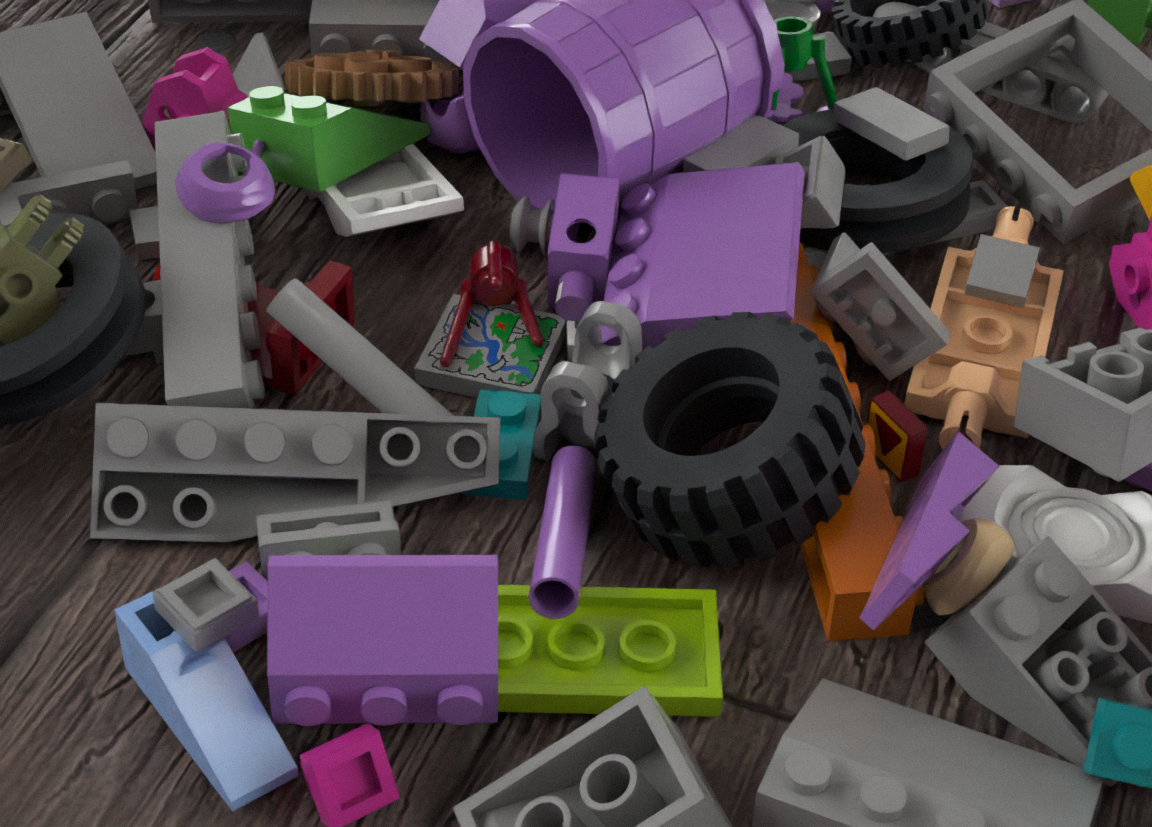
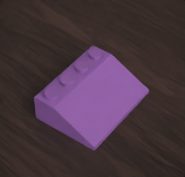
[599,162,805,351]

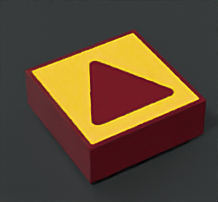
[866,391,928,483]

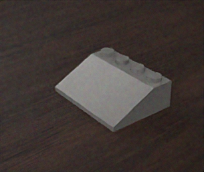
[751,678,1104,827]

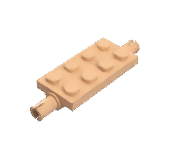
[904,206,1064,450]

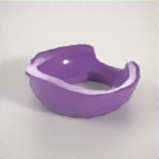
[175,142,275,223]

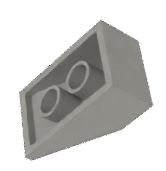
[453,686,732,827]

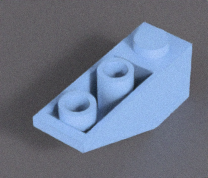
[114,590,298,812]

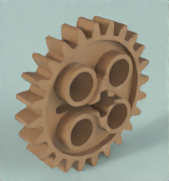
[285,50,459,106]

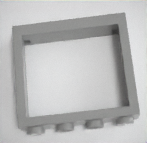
[923,0,1152,244]

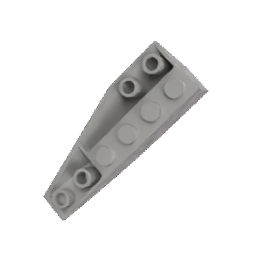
[90,403,500,542]

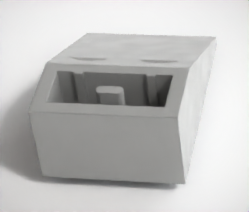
[924,536,1152,787]

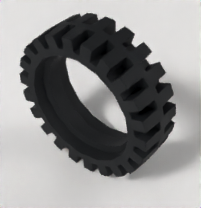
[832,0,988,68]

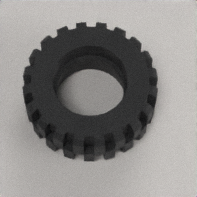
[594,312,865,568]

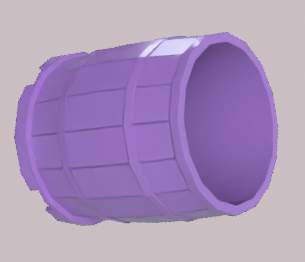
[463,0,785,224]

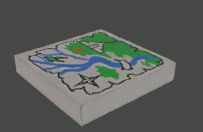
[414,294,567,398]

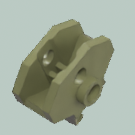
[0,194,84,344]

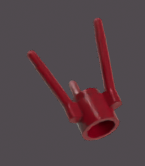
[440,241,544,367]

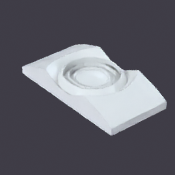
[305,144,464,237]
[946,465,1152,624]

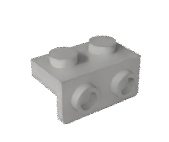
[256,500,401,581]

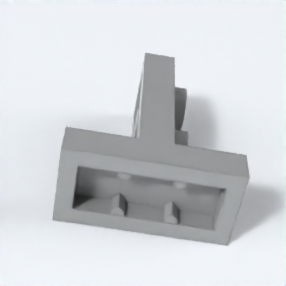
[0,160,138,226]

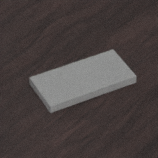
[0,12,157,190]

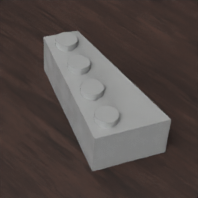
[1014,327,1152,482]

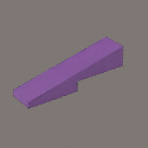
[860,431,1000,631]

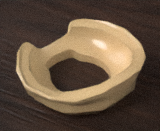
[923,518,1015,615]

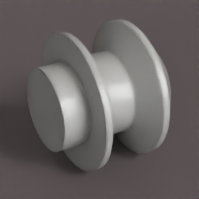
[510,195,555,256]

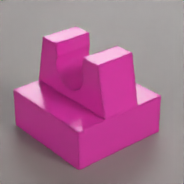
[299,724,400,827]

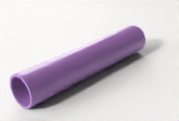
[528,446,597,619]

